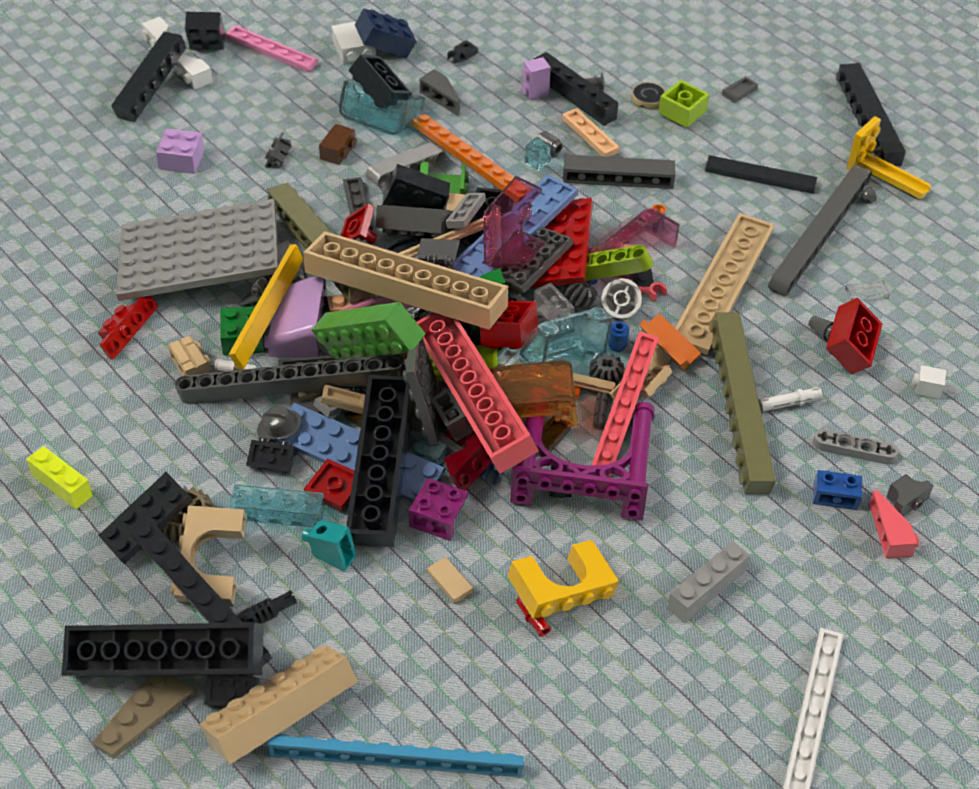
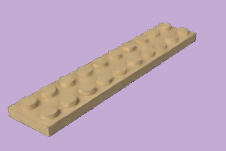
[675,213,775,355]

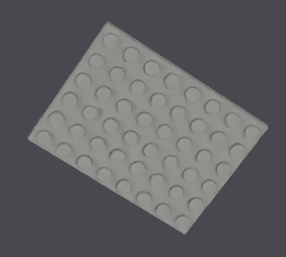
[117,199,279,301]

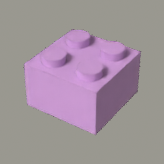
[156,129,205,173]

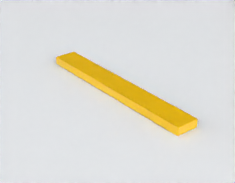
[229,244,304,370]

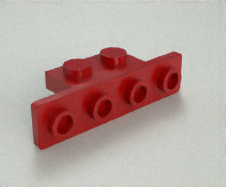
[98,295,158,359]

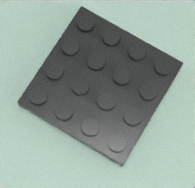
[403,338,441,445]

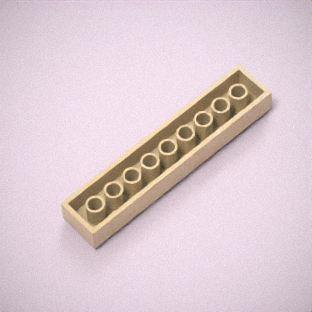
[303,231,508,329]

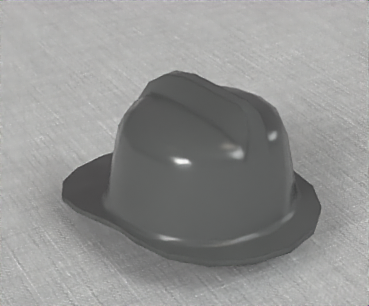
[257,405,301,439]

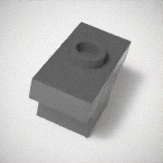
[886,474,934,516]

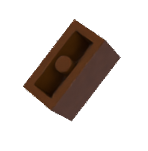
[319,124,357,165]

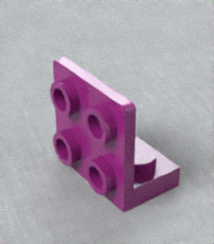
[409,478,468,541]

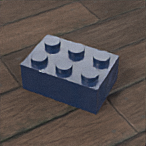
[354,8,417,58]

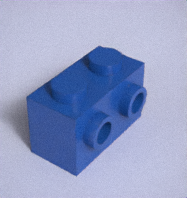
[813,470,862,510]

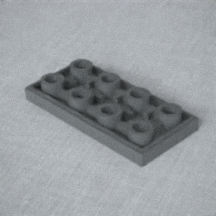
[500,227,574,294]

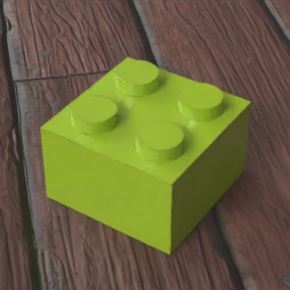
[658,80,710,128]

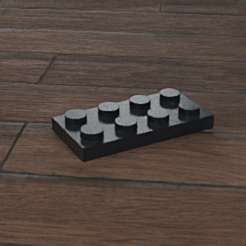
[98,472,193,564]

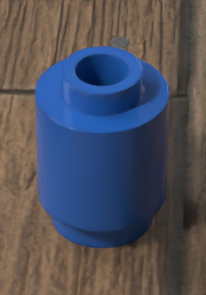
[607,322,630,352]

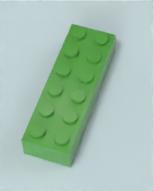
[311,302,426,360]

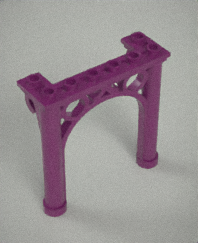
[510,388,655,521]

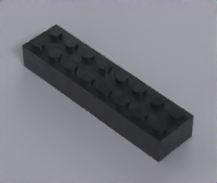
[346,375,413,547]
[62,622,264,677]

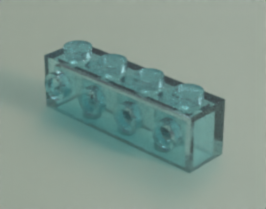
[229,484,325,528]

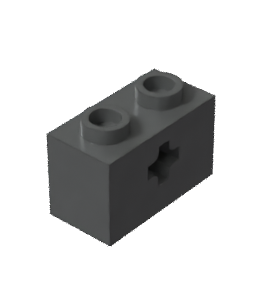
[433,389,474,442]

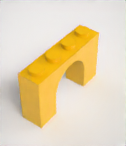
[507,540,619,619]

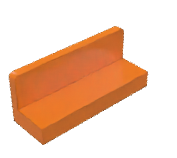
[639,314,701,371]

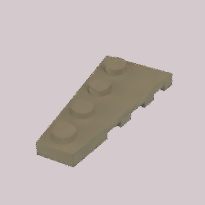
[92,676,196,759]

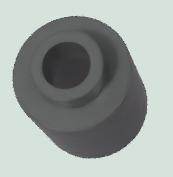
[536,131,563,156]

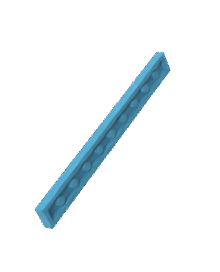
[268,734,524,777]

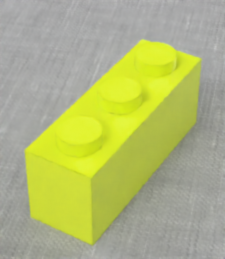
[26,446,93,510]

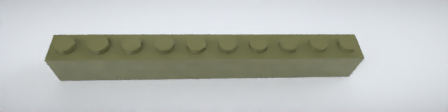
[267,183,373,304]
[709,312,776,494]

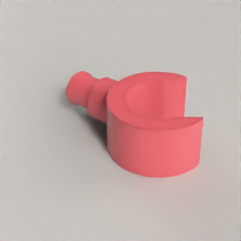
[639,282,667,302]

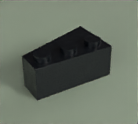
[382,164,450,210]

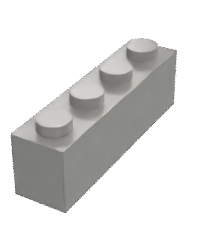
[667,541,750,623]

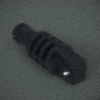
[237,590,297,624]

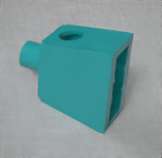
[301,520,357,572]

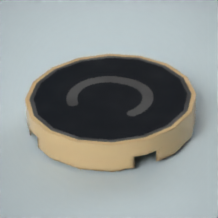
[631,82,666,109]

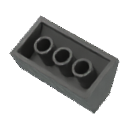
[375,205,454,237]

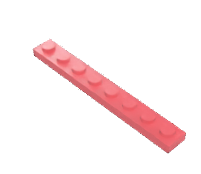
[591,331,659,478]

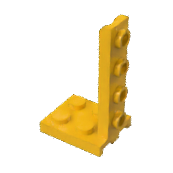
[846,116,931,199]

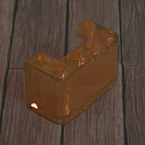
[490,360,578,427]

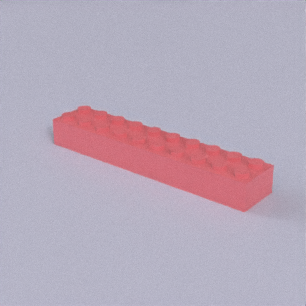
[417,312,539,474]

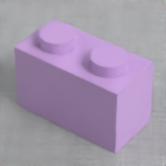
[521,57,551,100]

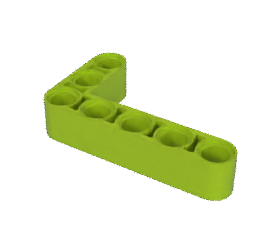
[585,245,654,281]

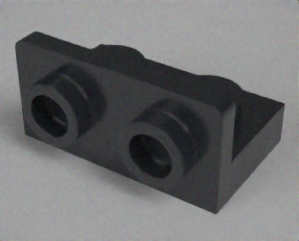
[246,438,298,474]
[204,675,260,706]

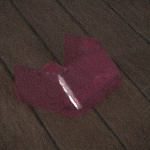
[483,176,545,268]
[588,208,680,280]

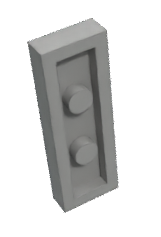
[446,193,486,230]

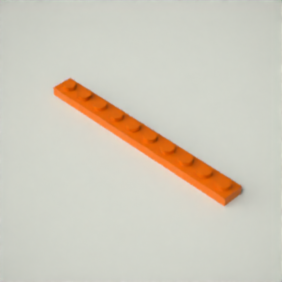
[411,115,531,202]

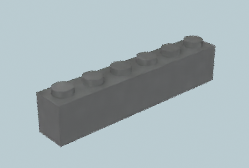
[563,154,676,189]

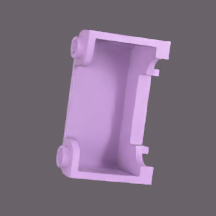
[264,276,327,358]

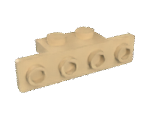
[610,346,672,400]

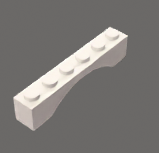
[141,17,213,90]

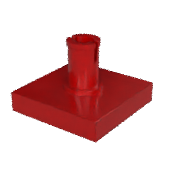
[341,203,378,244]

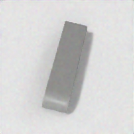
[366,142,446,188]

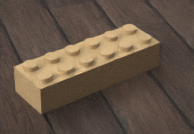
[199,645,358,764]

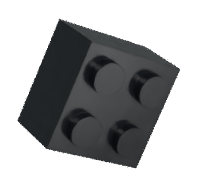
[184,11,225,50]

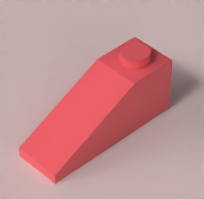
[869,490,919,558]

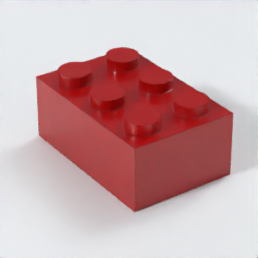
[826,297,883,374]
[480,301,538,350]

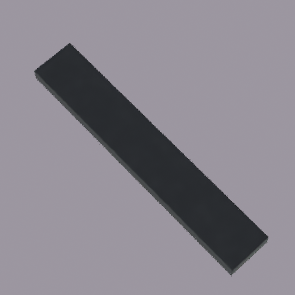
[705,155,817,194]

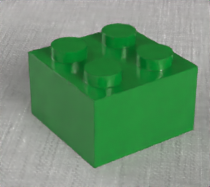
[220,306,265,355]

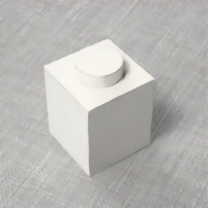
[912,365,946,399]

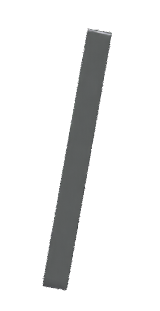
[768,164,872,296]
[174,354,406,403]

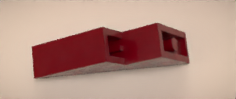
[444,409,523,491]

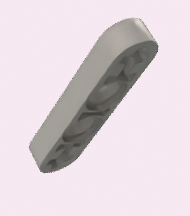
[813,429,899,464]

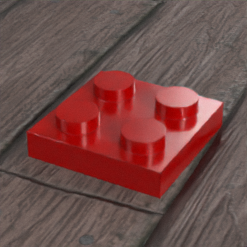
[304,458,354,512]

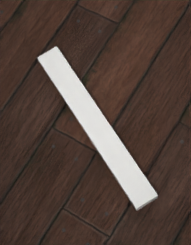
[782,628,844,789]

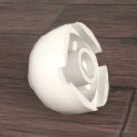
[601,278,642,319]

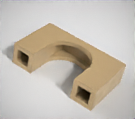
[171,506,247,606]

